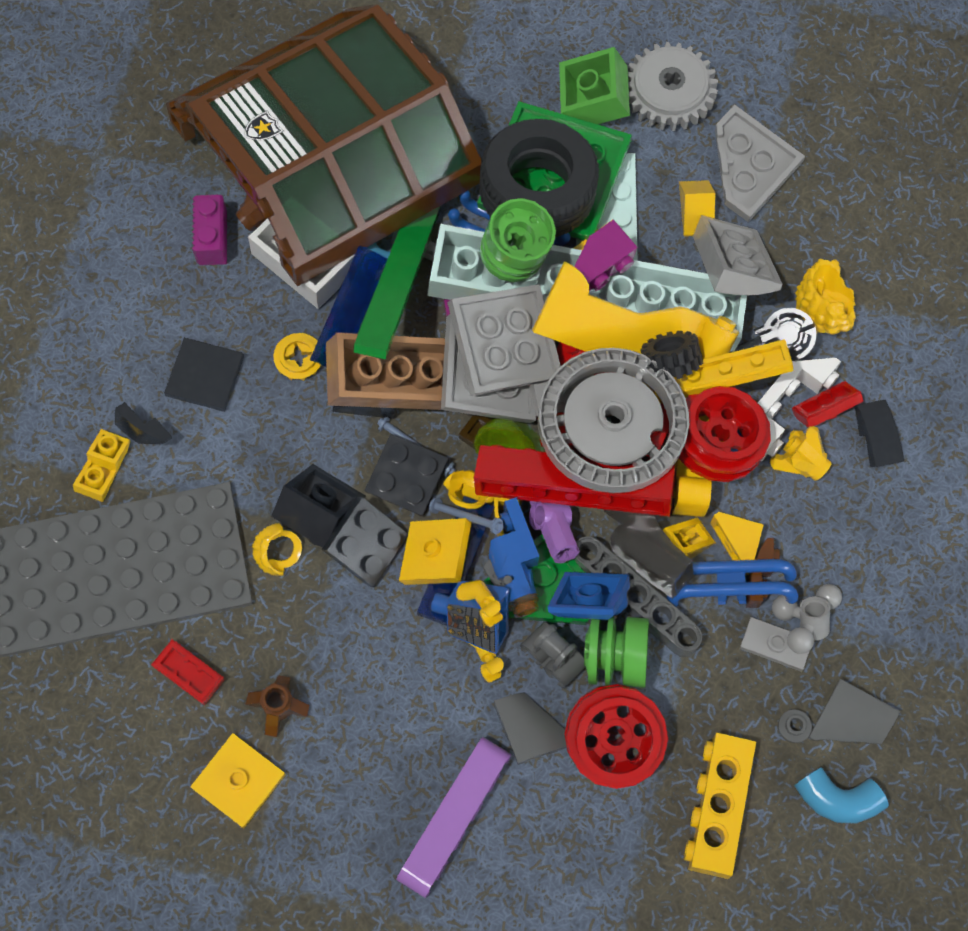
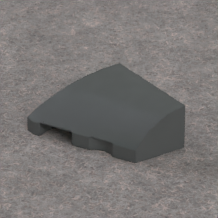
[808,679,900,744]
[494,693,567,765]

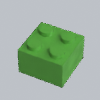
[559,47,630,124]

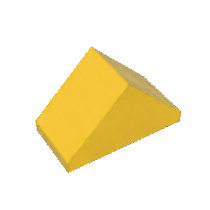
[679,180,715,237]
[710,512,764,576]
[657,517,716,566]

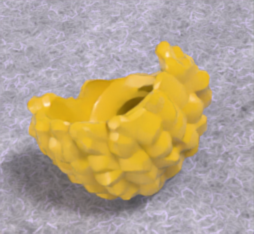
[795,259,856,335]

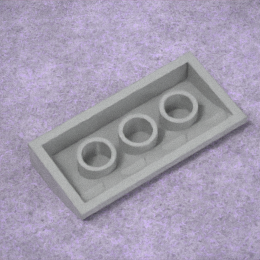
[693,215,783,295]

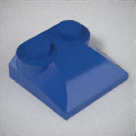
[548,572,630,620]

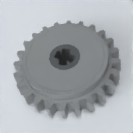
[628,42,718,131]

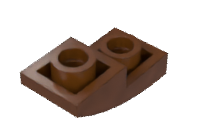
[746,538,780,608]

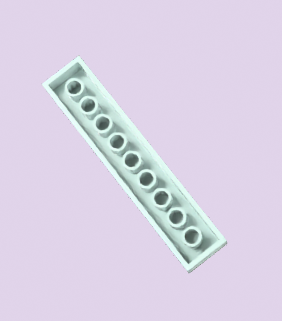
[428,224,747,352]

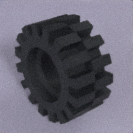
[641,331,703,380]

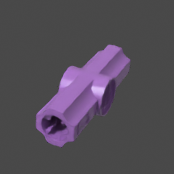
[529,501,580,563]

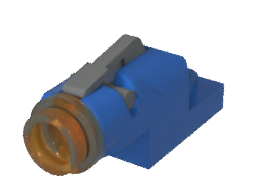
[484,497,540,618]

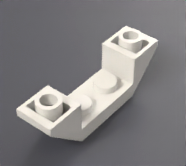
[758,358,841,462]

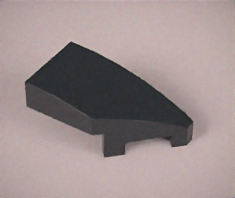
[114,402,172,444]

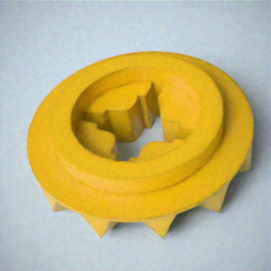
[273,333,323,381]

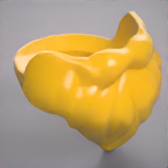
[443,470,494,509]
[252,523,302,576]

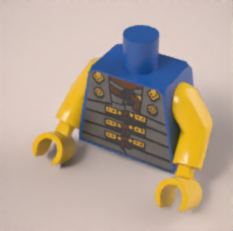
[431,580,509,682]

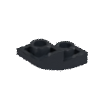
[855,400,904,467]

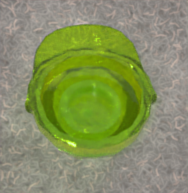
[474,418,535,455]

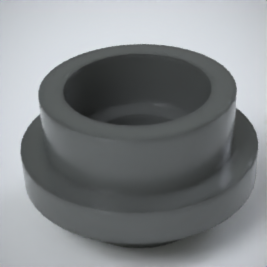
[778,709,812,743]

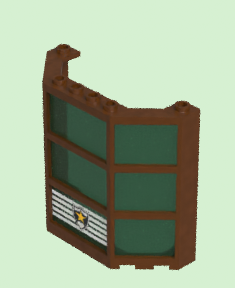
[166,4,482,287]

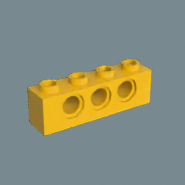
[684,733,756,879]

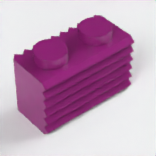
[192,195,227,265]

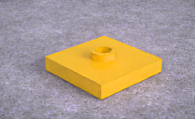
[399,518,471,585]
[190,733,286,829]

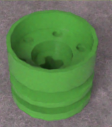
[480,198,556,282]
[584,616,649,688]

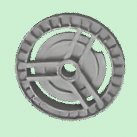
[538,348,689,493]

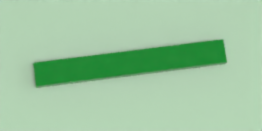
[354,206,441,359]

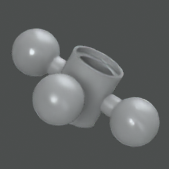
[772,584,842,654]

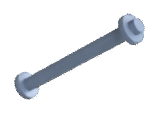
[377,417,456,477]
[429,498,503,534]

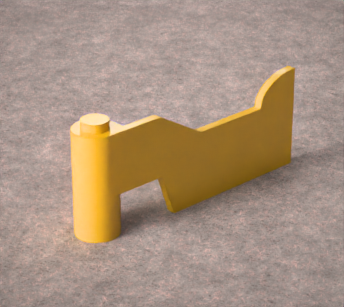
[532,261,739,359]

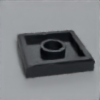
[164,337,244,412]

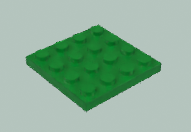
[477,101,632,240]

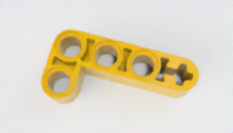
[672,415,712,517]

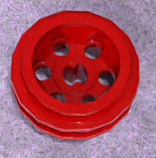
[679,386,771,482]
[564,684,668,789]

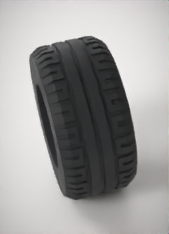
[479,119,599,237]

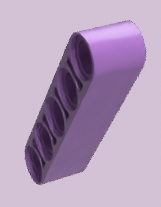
[396,737,512,898]

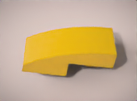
[73,429,130,502]

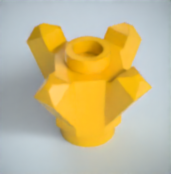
[770,426,831,481]

